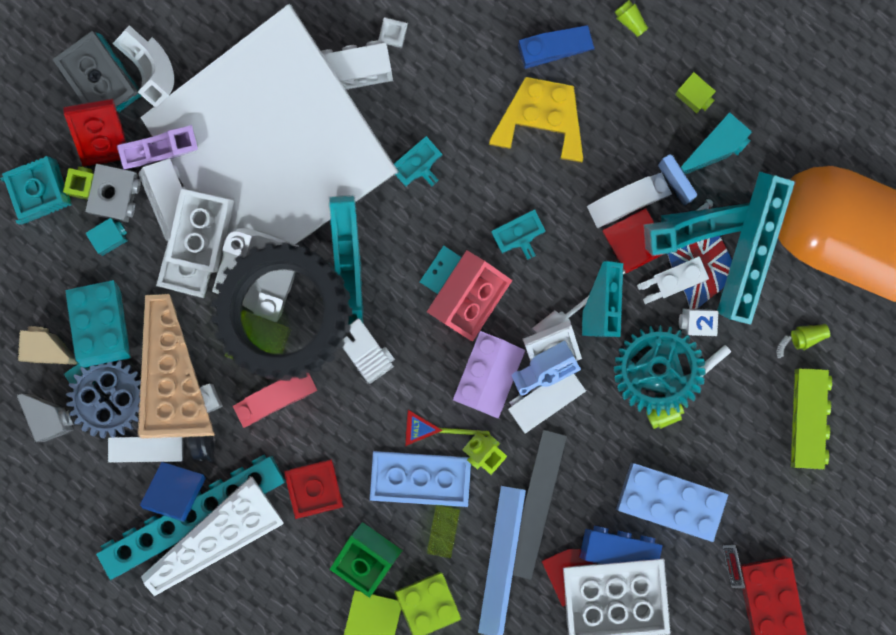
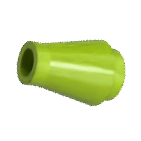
[614,0,648,37]
[791,324,830,350]

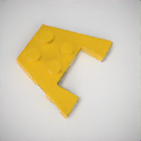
[489,77,583,163]

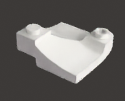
[212,228,298,322]

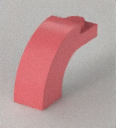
[233,373,317,428]

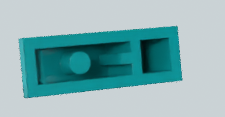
[582,261,623,337]

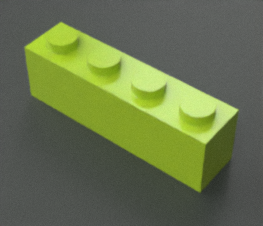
[791,369,832,469]

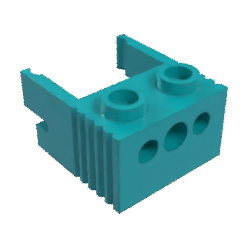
[1,156,72,225]

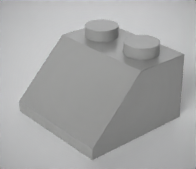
[17,394,74,442]

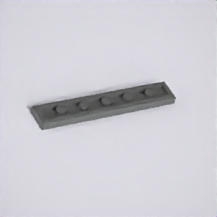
[513,430,567,580]

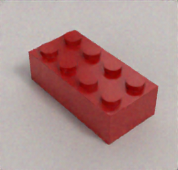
[740,556,806,635]

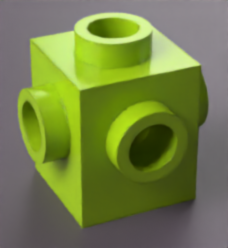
[462,431,507,475]

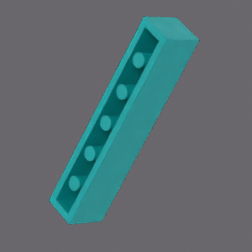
[717,172,795,324]

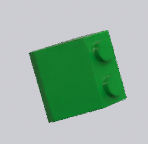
[329,522,403,598]

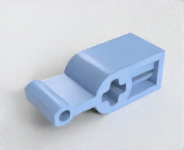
[511,341,581,395]

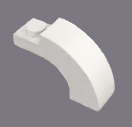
[113,26,174,108]
[587,172,672,228]

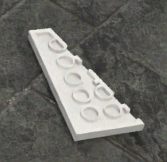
[141,477,284,596]

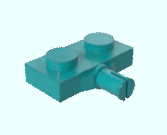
[394,136,442,187]
[491,209,546,260]

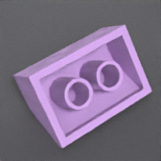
[453,331,525,418]

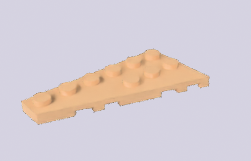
[138,294,215,439]

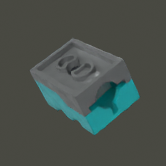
[52,31,142,113]

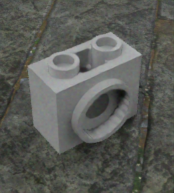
[85,164,141,222]

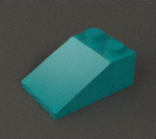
[680,112,752,175]

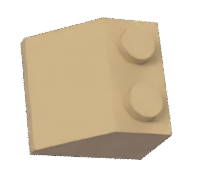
[18,327,78,365]

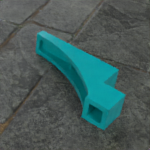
[329,196,363,325]
[644,203,750,255]

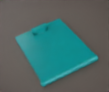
[420,246,462,294]

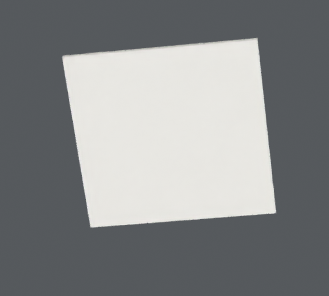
[141,4,398,247]

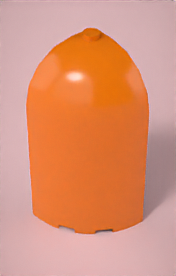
[778,166,896,302]

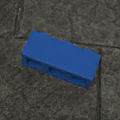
[579,526,662,564]

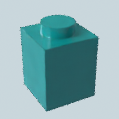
[86,218,127,256]

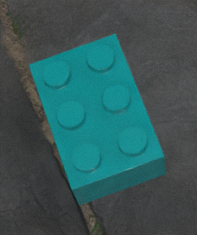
[65,280,131,368]

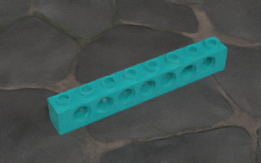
[96,455,286,580]

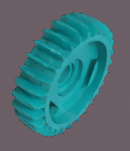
[614,325,706,417]

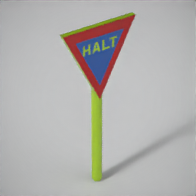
[405,410,490,446]

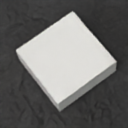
[378,18,408,48]

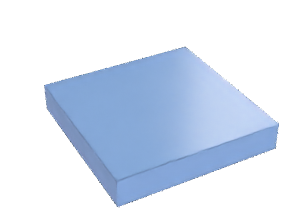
[658,155,697,206]

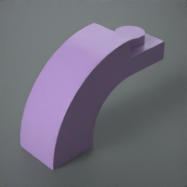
[117,125,198,170]

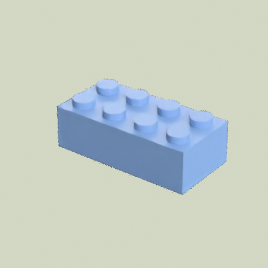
[616,463,728,542]

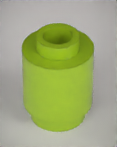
[646,404,684,429]

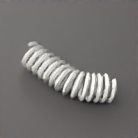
[776,335,791,358]

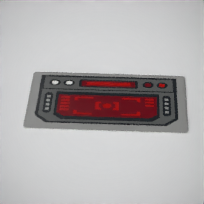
[723,545,745,588]

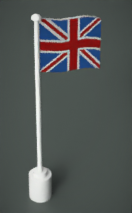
[532,199,732,334]

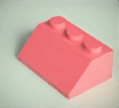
[427,250,513,342]

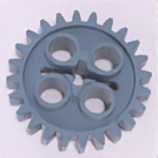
[66,360,141,438]

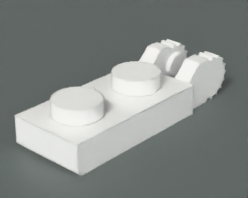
[637,256,709,304]

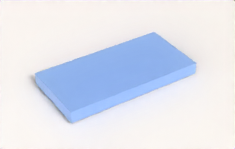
[370,451,471,507]

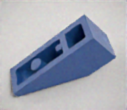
[518,26,594,69]

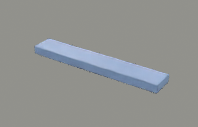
[478,486,526,635]

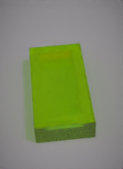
[427,505,460,558]

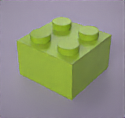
[394,572,461,635]

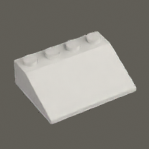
[564,559,670,635]

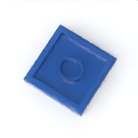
[140,462,206,522]

